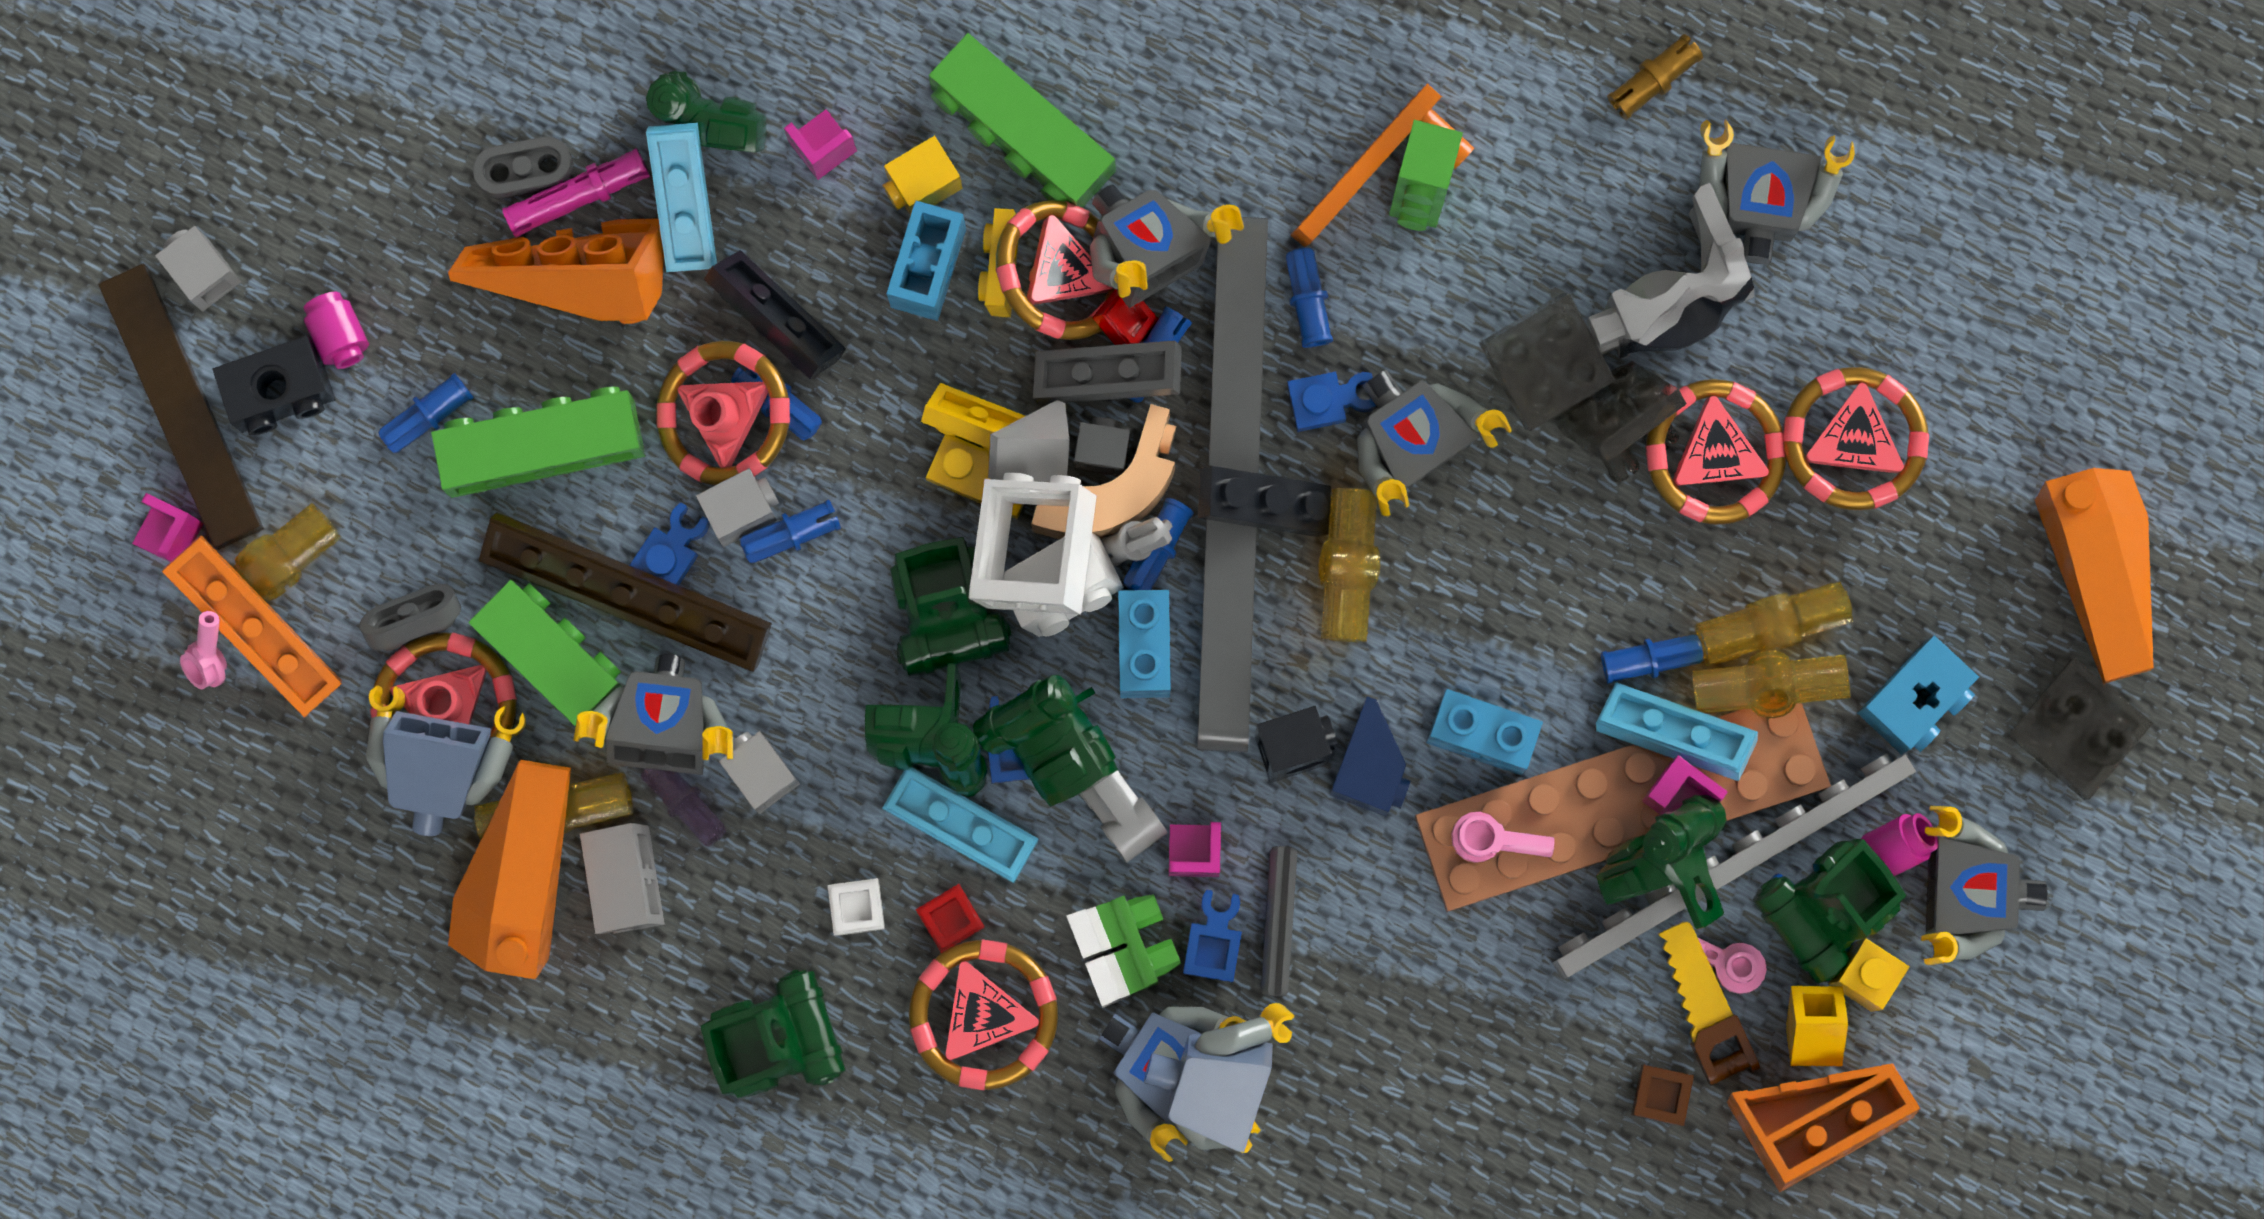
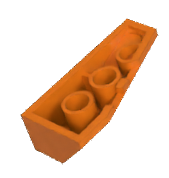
[448,219,664,324]
[2035,468,2154,684]
[448,760,571,980]

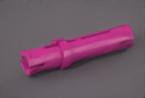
[502,148,650,237]

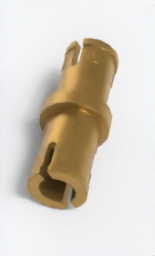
[1607,34,1703,120]

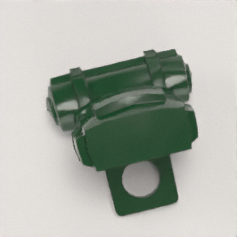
[646,70,767,153]
[890,537,1012,676]
[865,663,987,797]
[973,675,1118,807]
[1596,795,1727,930]
[1752,839,1907,984]
[700,969,846,1098]

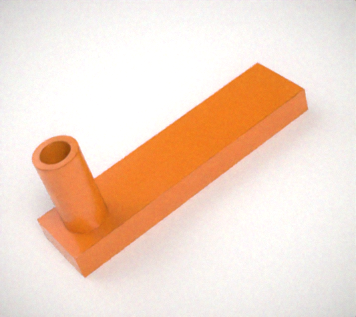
[1290,83,1474,248]
[162,535,342,717]

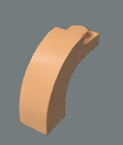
[1031,404,1177,539]

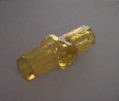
[1318,488,1380,643]
[233,503,342,601]
[1694,581,1854,666]
[1692,651,1851,718]
[474,772,634,841]

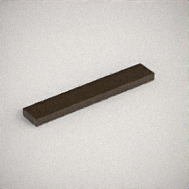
[98,263,264,550]
[478,512,772,672]

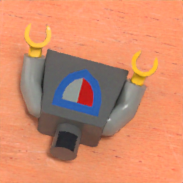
[1699,119,1855,264]
[1090,185,1244,308]
[1357,369,1512,517]
[573,654,733,775]
[1921,806,2048,965]

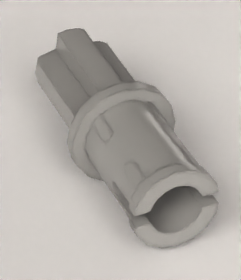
[1101,517,1173,566]

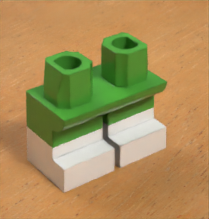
[1066,894,1181,1008]

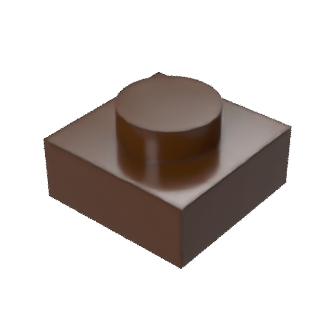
[1631,1065,1694,1126]

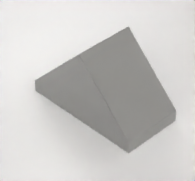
[988,400,1070,482]

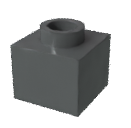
[1074,417,1130,477]

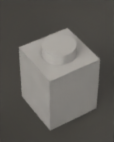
[155,226,242,312]
[696,468,779,547]
[719,731,800,814]

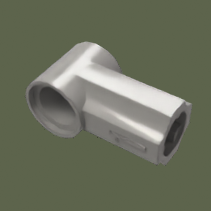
[1080,771,1167,863]

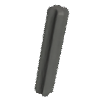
[1261,846,1298,997]

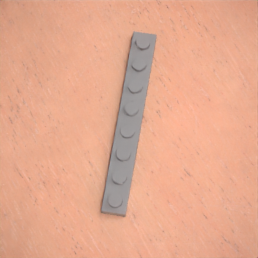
[1552,753,1916,980]

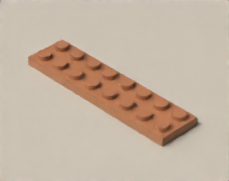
[1414,691,1831,912]

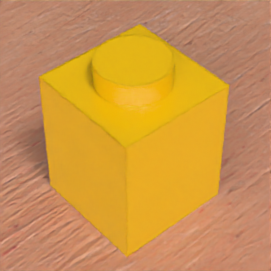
[882,135,963,216]
[1828,938,1910,1012]
[1786,986,1848,1066]

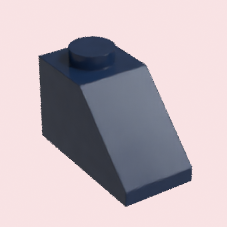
[1330,696,1411,817]

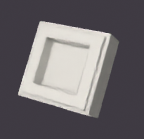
[828,878,885,936]

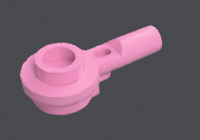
[180,611,227,689]
[1451,812,1554,863]
[1698,938,1767,994]

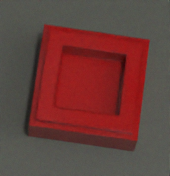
[1092,289,1158,345]
[916,884,985,953]

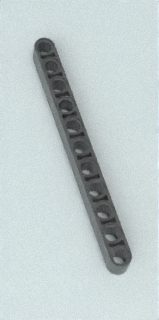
[1198,217,1268,752]

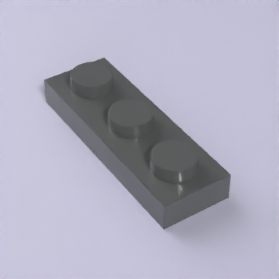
[1033,340,1182,404]

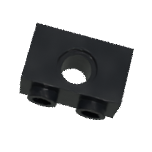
[212,336,336,435]
[1254,705,1337,783]

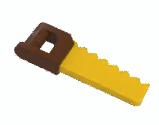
[1658,921,1760,1086]

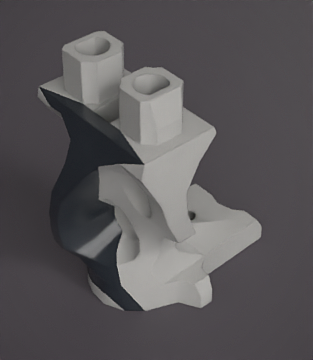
[1581,183,1754,359]

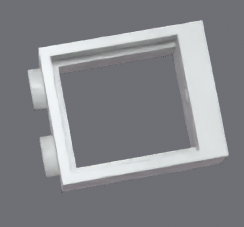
[968,473,1097,615]

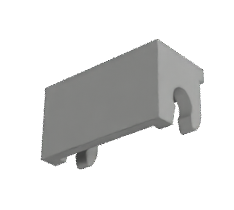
[580,823,665,934]

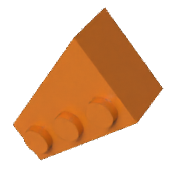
[1727,1063,1921,1192]

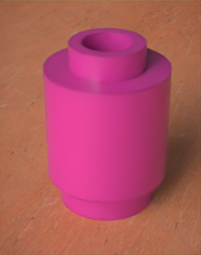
[303,291,369,369]
[1861,813,1938,877]

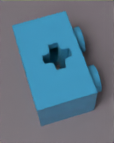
[886,201,966,321]
[1118,590,1171,698]
[1857,635,1979,755]
[1426,689,1543,776]

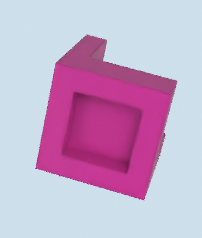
[784,109,857,180]
[132,493,204,562]
[1642,755,1728,814]
[1169,822,1221,877]

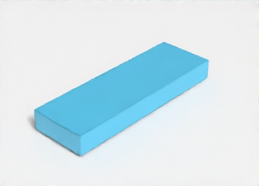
[646,123,717,272]
[1596,682,1758,782]
[882,767,1039,883]

